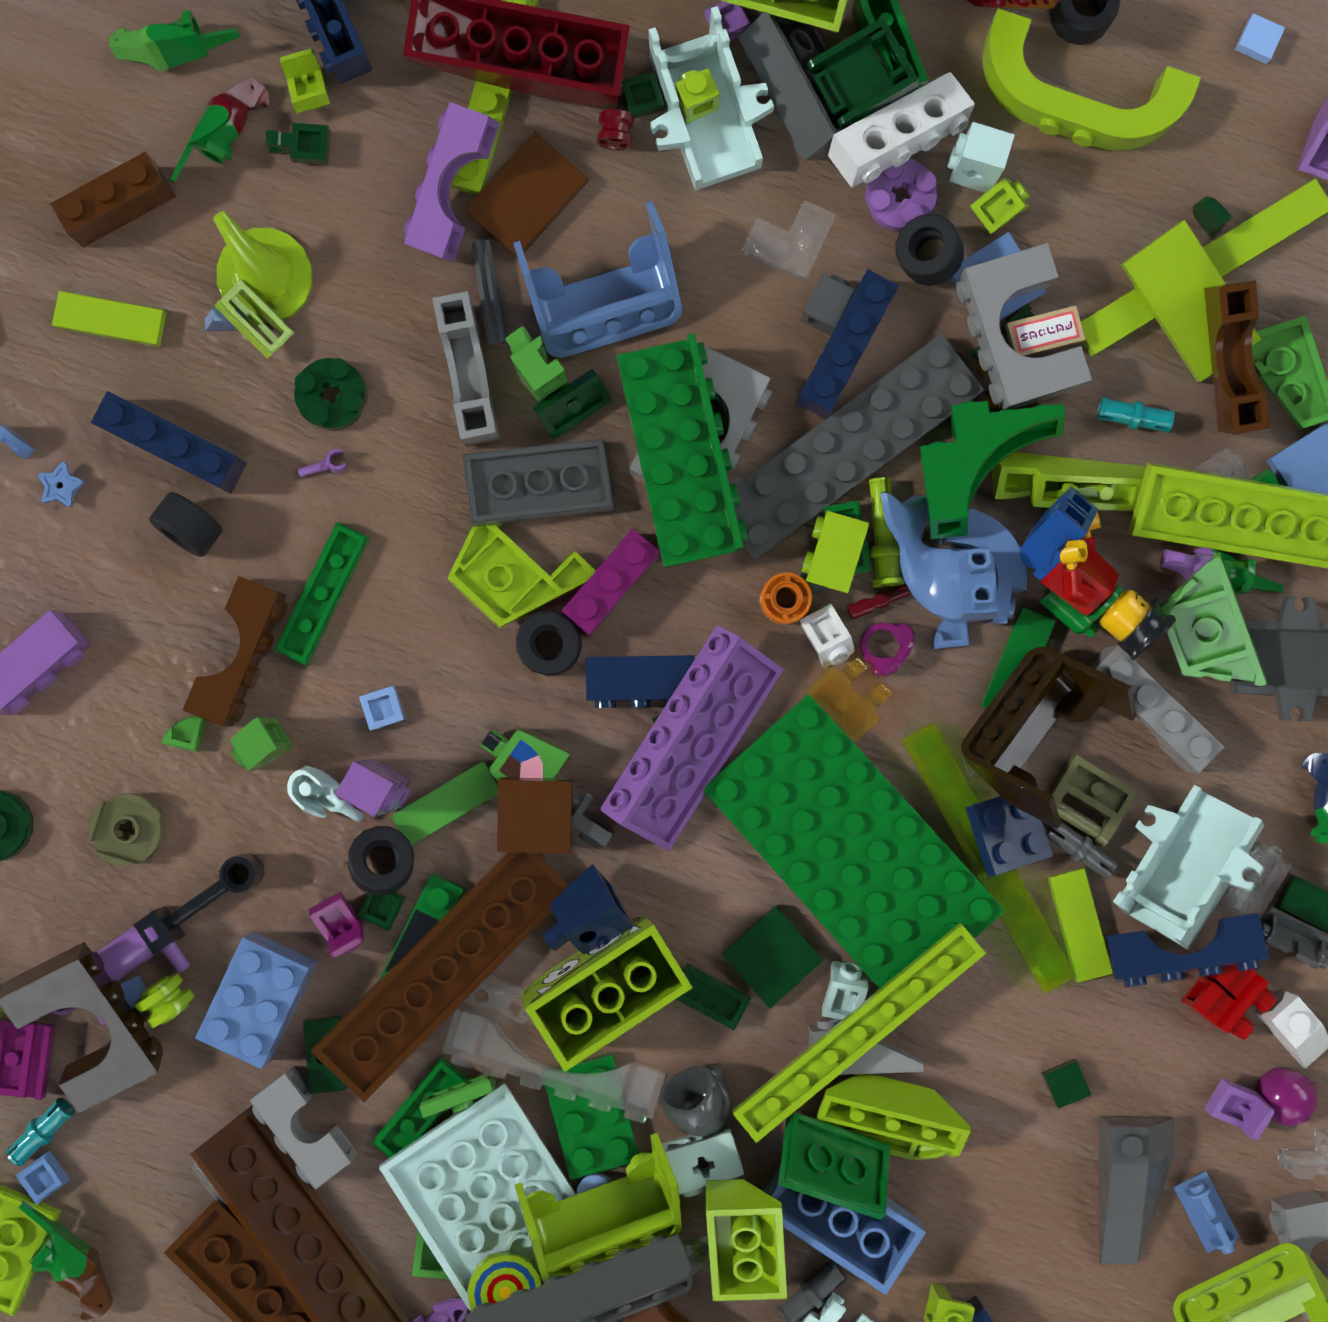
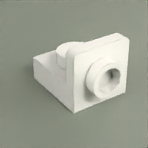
[799,604,855,668]

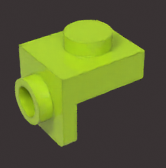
[280,49,331,114]

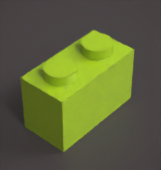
[801,511,870,593]

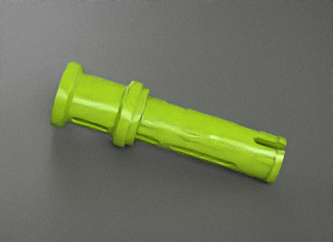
[869,477,905,588]

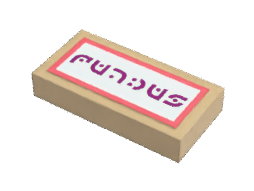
[1005,305,1085,357]

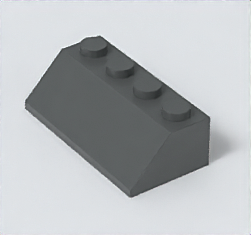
[738,12,865,161]

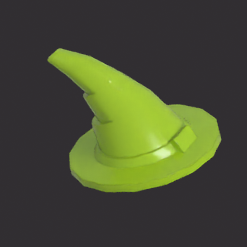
[213,211,313,324]

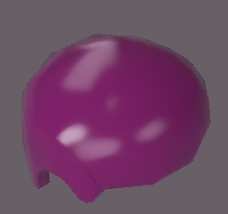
[1255,1067,1317,1126]

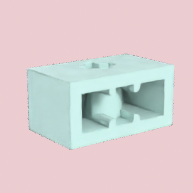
[947,122,1015,193]
[662,1122,744,1197]

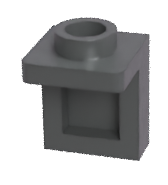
[572,792,614,848]

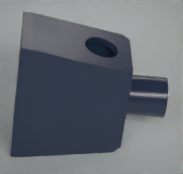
[542,864,634,954]

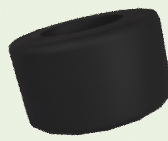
[1049,0,1120,45]
[895,213,964,286]
[149,492,223,557]
[516,611,582,676]
[348,826,414,895]

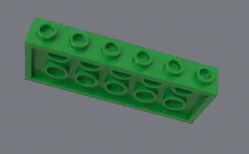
[616,333,748,569]

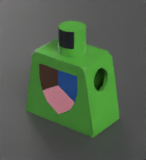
[480,729,572,781]

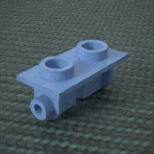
[1173,1171,1240,1254]

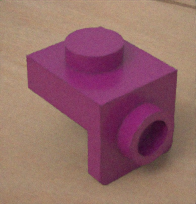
[309,891,364,958]

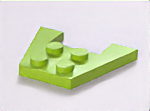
[447,523,596,629]

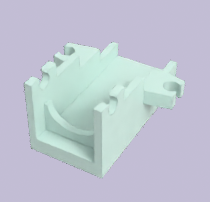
[649,6,774,191]
[1113,785,1265,951]

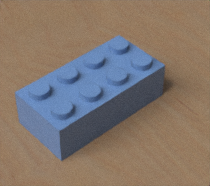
[763,1164,926,1295]

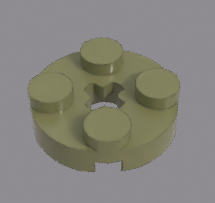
[88,793,165,866]

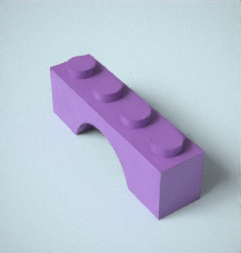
[404,102,500,262]

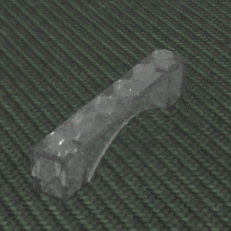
[442,1009,669,1123]

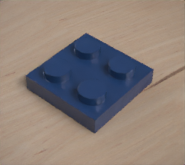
[965,796,1053,877]

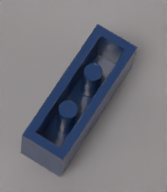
[586,655,695,708]

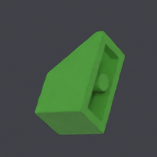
[230,717,294,771]

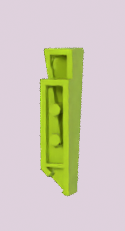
[992,452,1146,511]

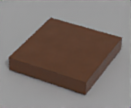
[497,777,573,854]

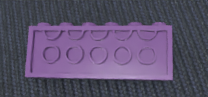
[601,626,784,851]

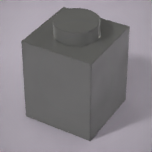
[801,274,855,336]

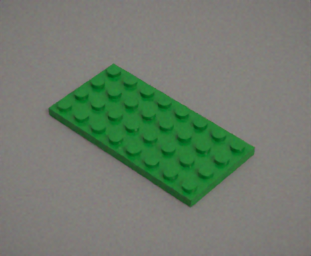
[703,693,1006,989]

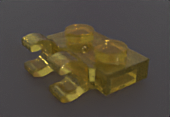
[805,657,893,743]

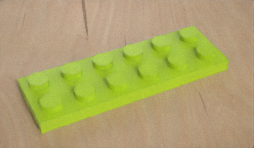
[1128,462,1328,569]

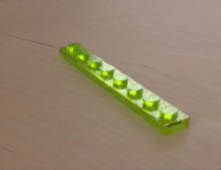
[900,722,1076,994]

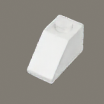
[1255,989,1328,1069]

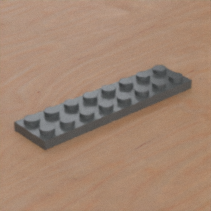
[734,333,984,562]

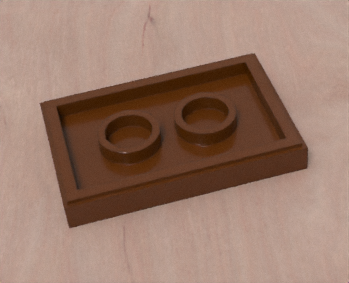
[465,132,588,259]

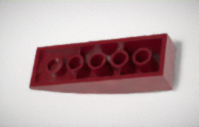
[403,0,630,109]

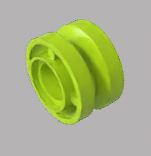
[134,972,195,1028]

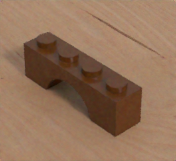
[1204,280,1270,435]
[183,576,288,727]

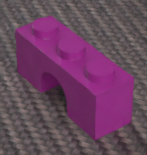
[561,528,660,637]

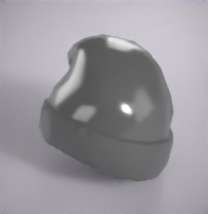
[660,1064,732,1137]

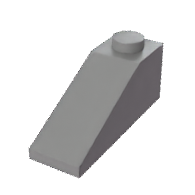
[808,1018,924,1075]

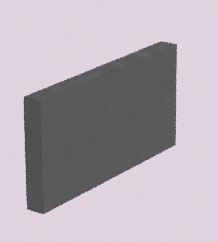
[462,439,614,527]

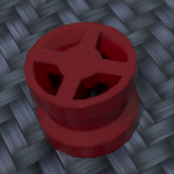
[596,109,634,151]

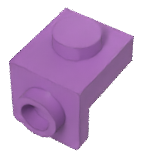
[1204,1078,1274,1141]

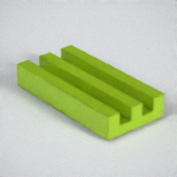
[214,280,294,359]

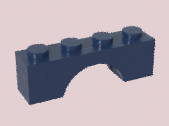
[796,269,899,419]
[90,391,247,494]
[1107,913,1269,988]

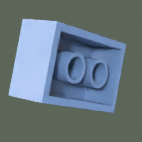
[195,932,318,1070]

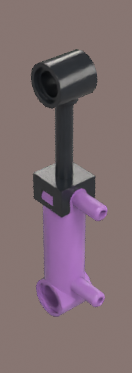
[51,854,264,1025]

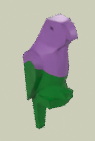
[1160,547,1284,595]

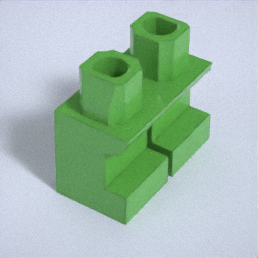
[505,326,569,403]

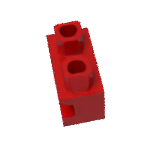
[1181,966,1277,1040]

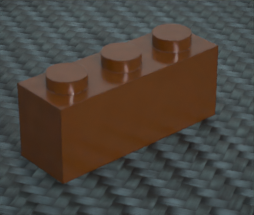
[50,151,176,248]

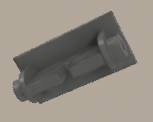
[1260,906,1328,969]

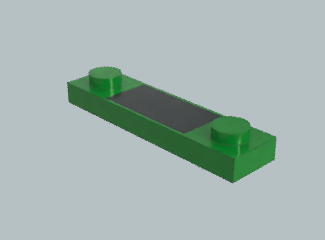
[379,873,465,980]

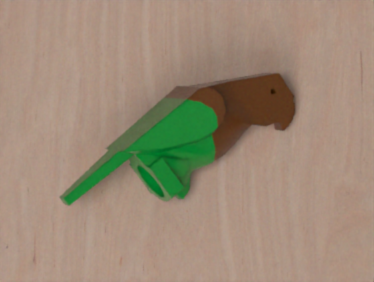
[18,1201,113,1322]

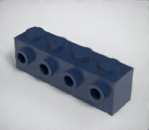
[296,0,373,84]

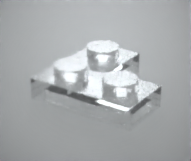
[741,200,836,282]

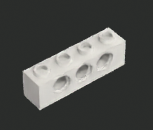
[828,72,975,188]

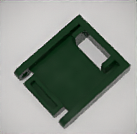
[807,17,918,129]

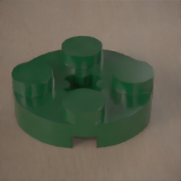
[294,358,368,431]

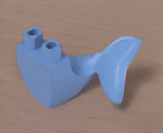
[881,492,999,623]

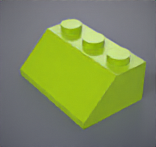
[706,1179,787,1301]

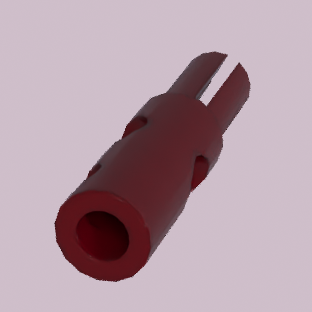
[846,584,910,620]

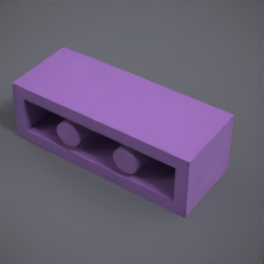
[0,610,91,715]
[335,759,412,817]

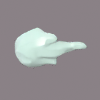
[287,766,363,822]

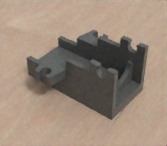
[1230,596,1328,722]

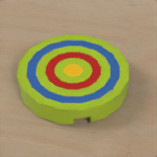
[467,1251,542,1312]

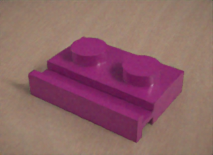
[0,1018,56,1100]

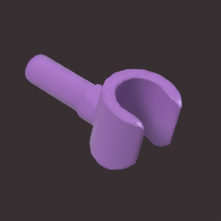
[298,449,347,477]

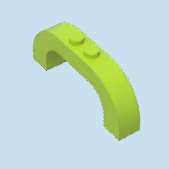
[983,8,1201,151]

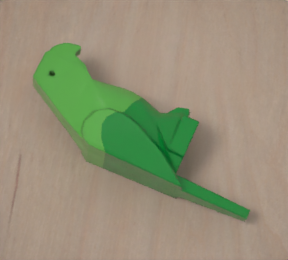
[109,10,240,71]

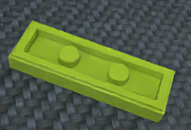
[52,291,167,347]
[1047,867,1113,983]

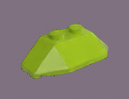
[817,1074,971,1160]

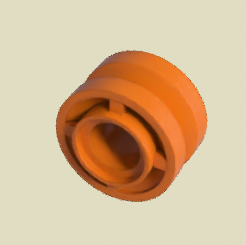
[759,572,812,625]

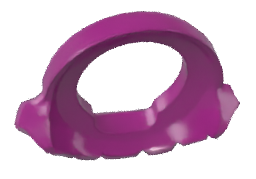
[860,622,915,677]

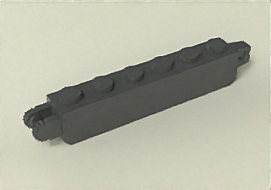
[465,1234,710,1322]

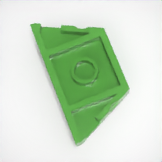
[1160,553,1267,686]

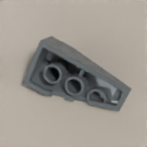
[1099,1116,1174,1264]

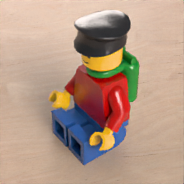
[1020,486,1176,660]

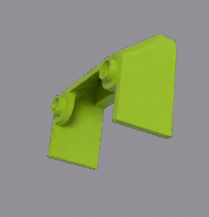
[514,1133,682,1282]
[1173,1243,1328,1322]

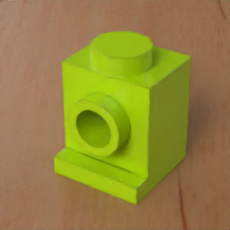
[675,68,720,125]

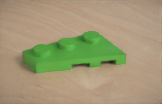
[1252,315,1328,430]

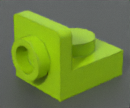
[970,178,1030,235]
[924,1283,975,1322]

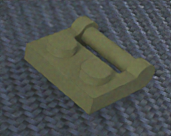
[1048,754,1138,847]

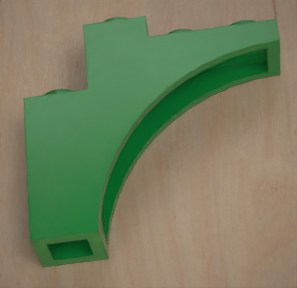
[920,401,1066,539]

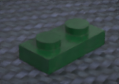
[533,369,612,440]

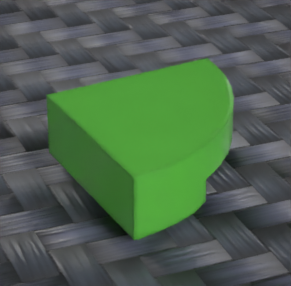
[161,716,208,752]

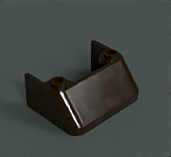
[961,647,1136,829]

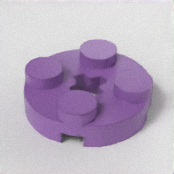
[865,159,937,232]

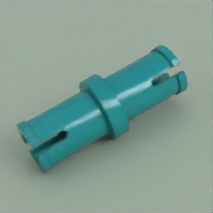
[1097,397,1175,433]
[5,1098,75,1166]

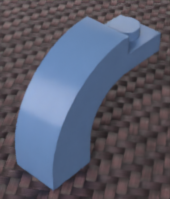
[940,509,1027,626]

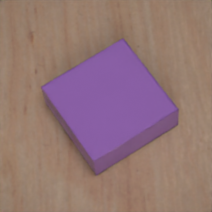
[704,1,751,41]

